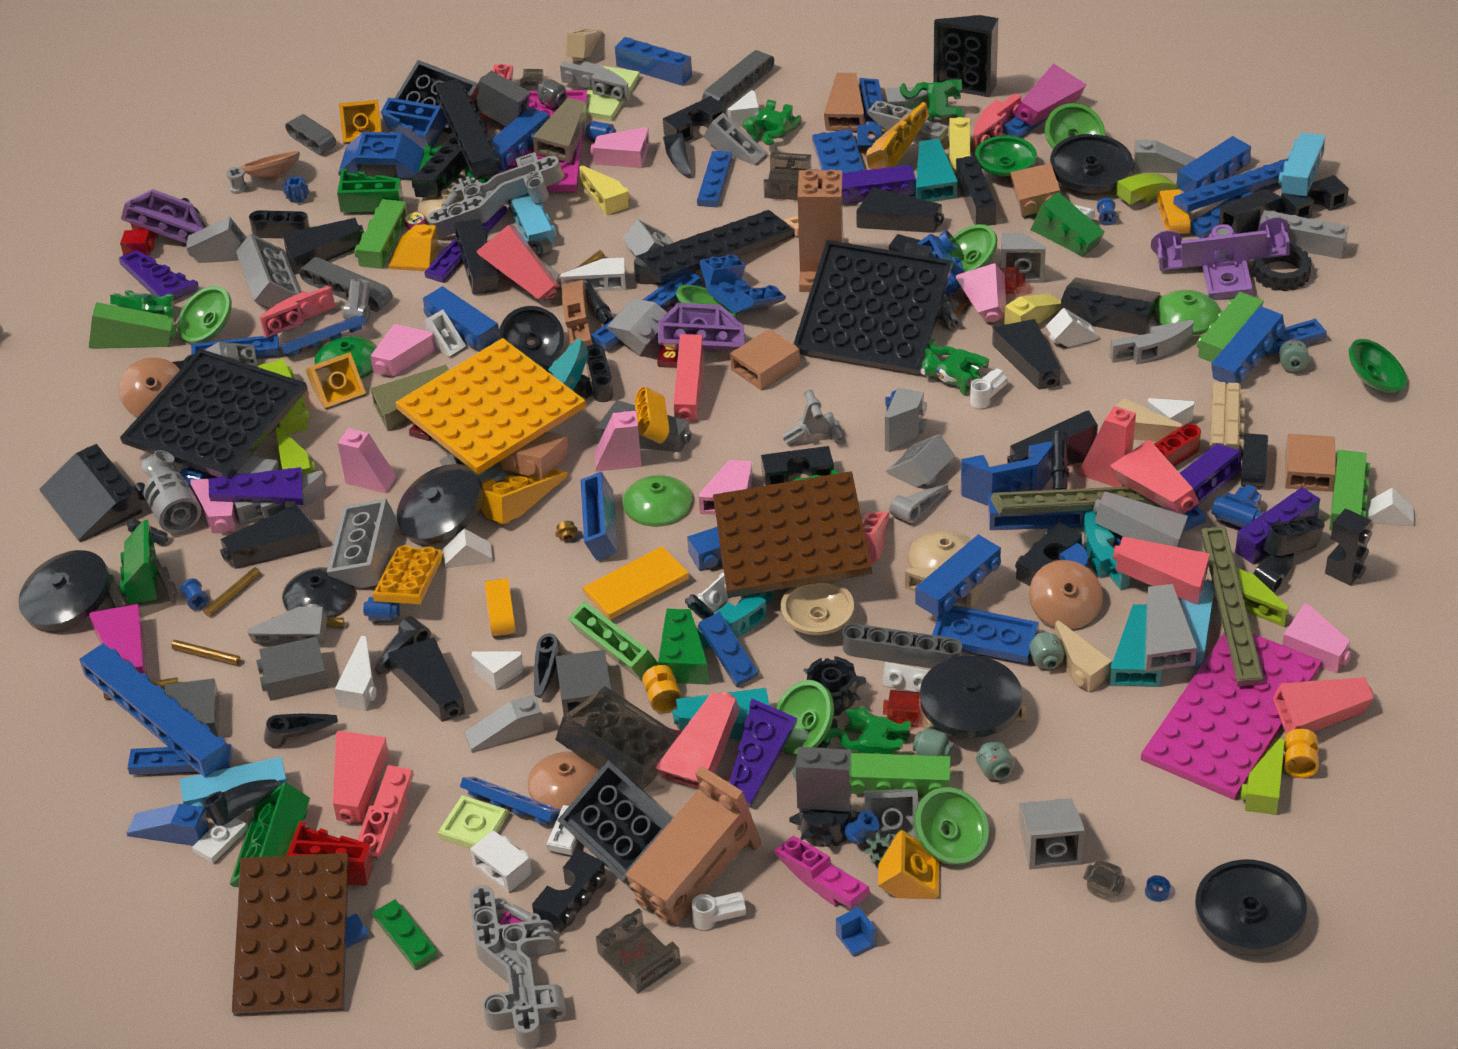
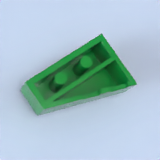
[337,168,404,213]
[1030,192,1105,257]
[658,608,709,685]

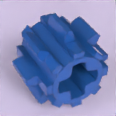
[283,176,309,203]

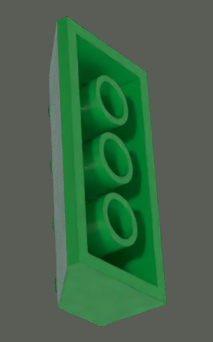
[229,782,310,887]

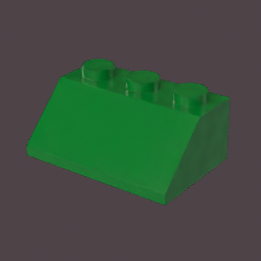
[120,519,157,604]

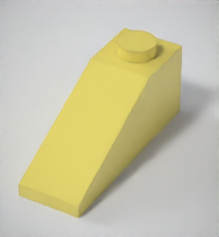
[949,117,970,174]
[579,166,630,216]
[1004,294,1061,325]

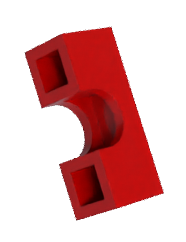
[120,223,159,256]

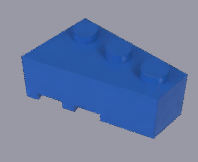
[381,97,447,148]

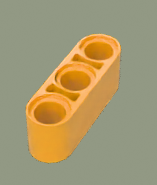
[1157,189,1190,234]
[635,386,669,444]
[484,578,516,637]

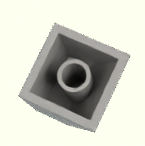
[1019,798,1085,869]

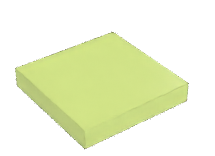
[438,795,509,848]

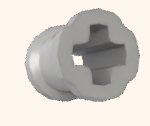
[226,167,248,194]

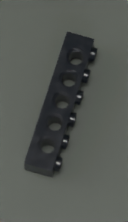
[412,122,490,198]

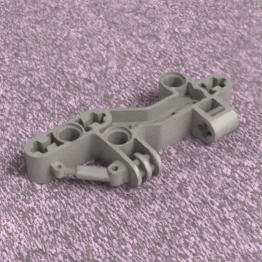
[427,152,564,238]
[470,885,566,1049]

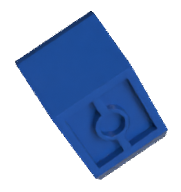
[338,132,424,178]
[700,254,786,314]
[961,441,1053,506]

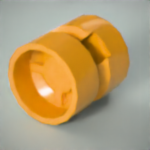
[642,665,682,713]
[1284,729,1319,778]

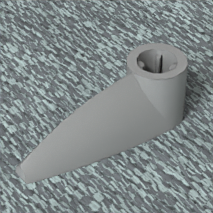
[889,485,948,523]

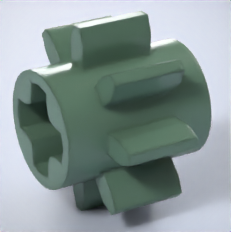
[864,831,891,864]

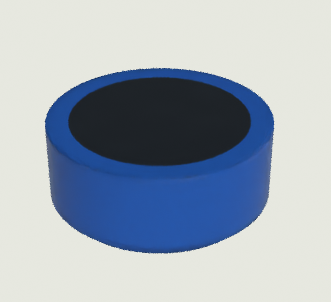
[939,230,958,252]

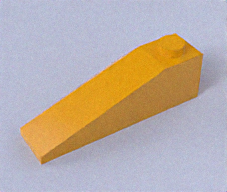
[866,102,929,169]
[480,468,568,525]

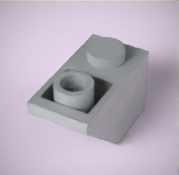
[205,342,258,366]

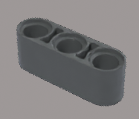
[285,114,336,155]

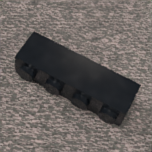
[956,156,996,226]
[455,219,501,294]

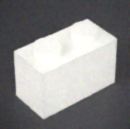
[470,830,532,893]

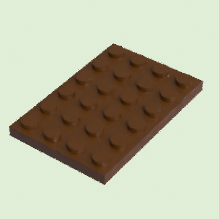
[232,853,349,1015]

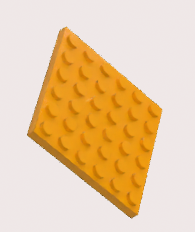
[395,338,586,474]

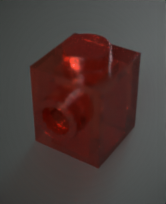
[883,690,920,728]

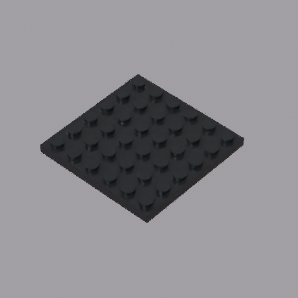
[793,240,953,375]
[120,349,308,479]

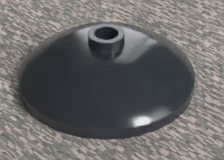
[498,306,564,360]
[282,567,354,618]

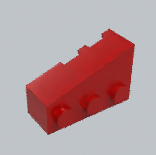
[286,822,373,886]

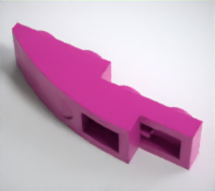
[775,835,871,909]

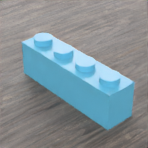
[1279,133,1326,196]
[507,193,556,250]
[1178,580,1214,668]
[179,756,287,814]

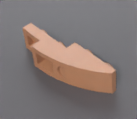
[562,280,593,346]

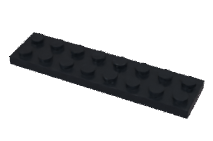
[635,210,795,283]

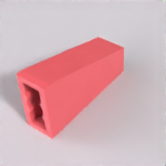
[476,225,560,300]
[674,334,705,422]
[1079,406,1136,487]
[1110,440,1199,514]
[1113,537,1210,604]
[1273,677,1374,734]
[656,692,740,788]
[333,730,389,824]

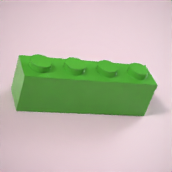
[355,199,408,269]
[1197,292,1264,362]
[1329,449,1370,531]
[568,601,658,681]
[851,753,950,796]

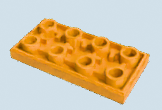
[373,545,443,604]
[583,546,689,620]

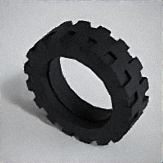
[1252,244,1312,291]

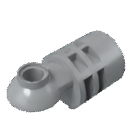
[141,450,202,534]

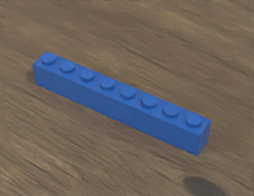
[79,643,229,778]

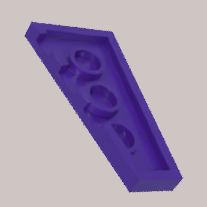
[119,250,199,299]
[209,467,304,505]
[730,698,797,807]

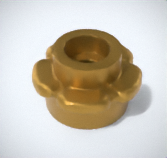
[555,521,578,541]

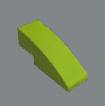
[1117,173,1178,205]

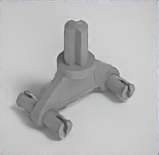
[782,390,844,445]

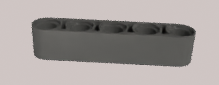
[702,50,775,108]
[299,257,393,312]
[843,624,962,668]

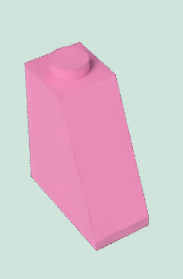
[590,127,650,168]
[956,263,1006,323]
[371,324,436,377]
[594,411,642,471]
[338,428,397,493]
[699,460,753,515]
[190,479,238,533]
[1282,603,1351,673]

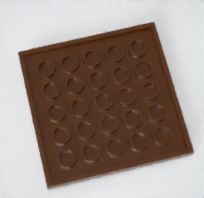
[713,471,872,598]

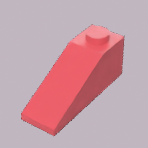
[862,512,889,564]

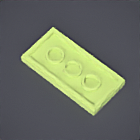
[586,66,640,121]

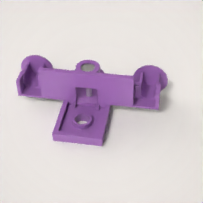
[1151,217,1290,300]

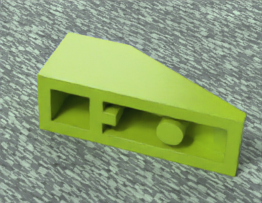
[275,427,316,475]
[1236,568,1289,627]
[1241,738,1285,815]

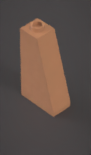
[824,73,865,131]

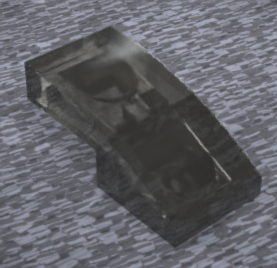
[519,69,544,91]

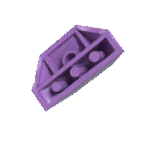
[121,189,204,244]
[658,303,744,352]

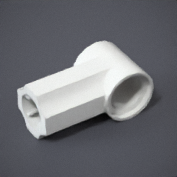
[970,368,1008,409]
[692,892,746,930]

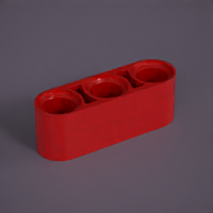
[1154,424,1201,467]

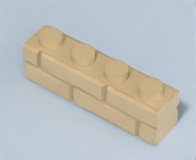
[1210,382,1245,452]

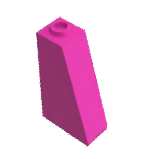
[1015,63,1087,126]
[90,604,147,675]

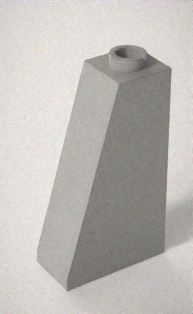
[1093,492,1188,547]
[1144,584,1197,672]

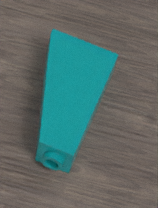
[916,138,958,202]
[1110,604,1162,687]
[672,688,770,740]

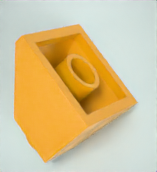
[339,99,382,143]
[388,224,439,271]
[305,352,366,409]
[878,830,939,899]

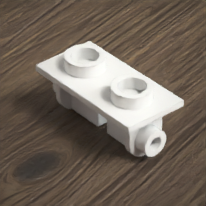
[696,573,729,611]
[882,662,929,693]

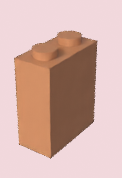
[1010,163,1061,217]
[730,329,800,390]
[501,432,568,479]
[1285,433,1335,492]

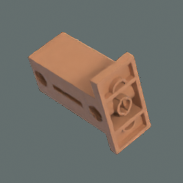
[798,170,844,292]
[625,766,762,926]

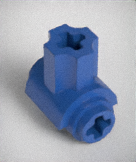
[1211,484,1263,528]

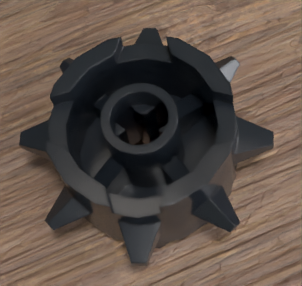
[803,656,866,717]
[789,806,860,847]

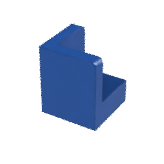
[836,907,876,957]

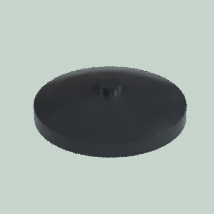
[1050,134,1133,193]
[396,464,484,544]
[19,550,111,631]
[920,655,1022,738]
[1195,859,1307,955]

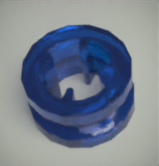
[1145,875,1171,902]

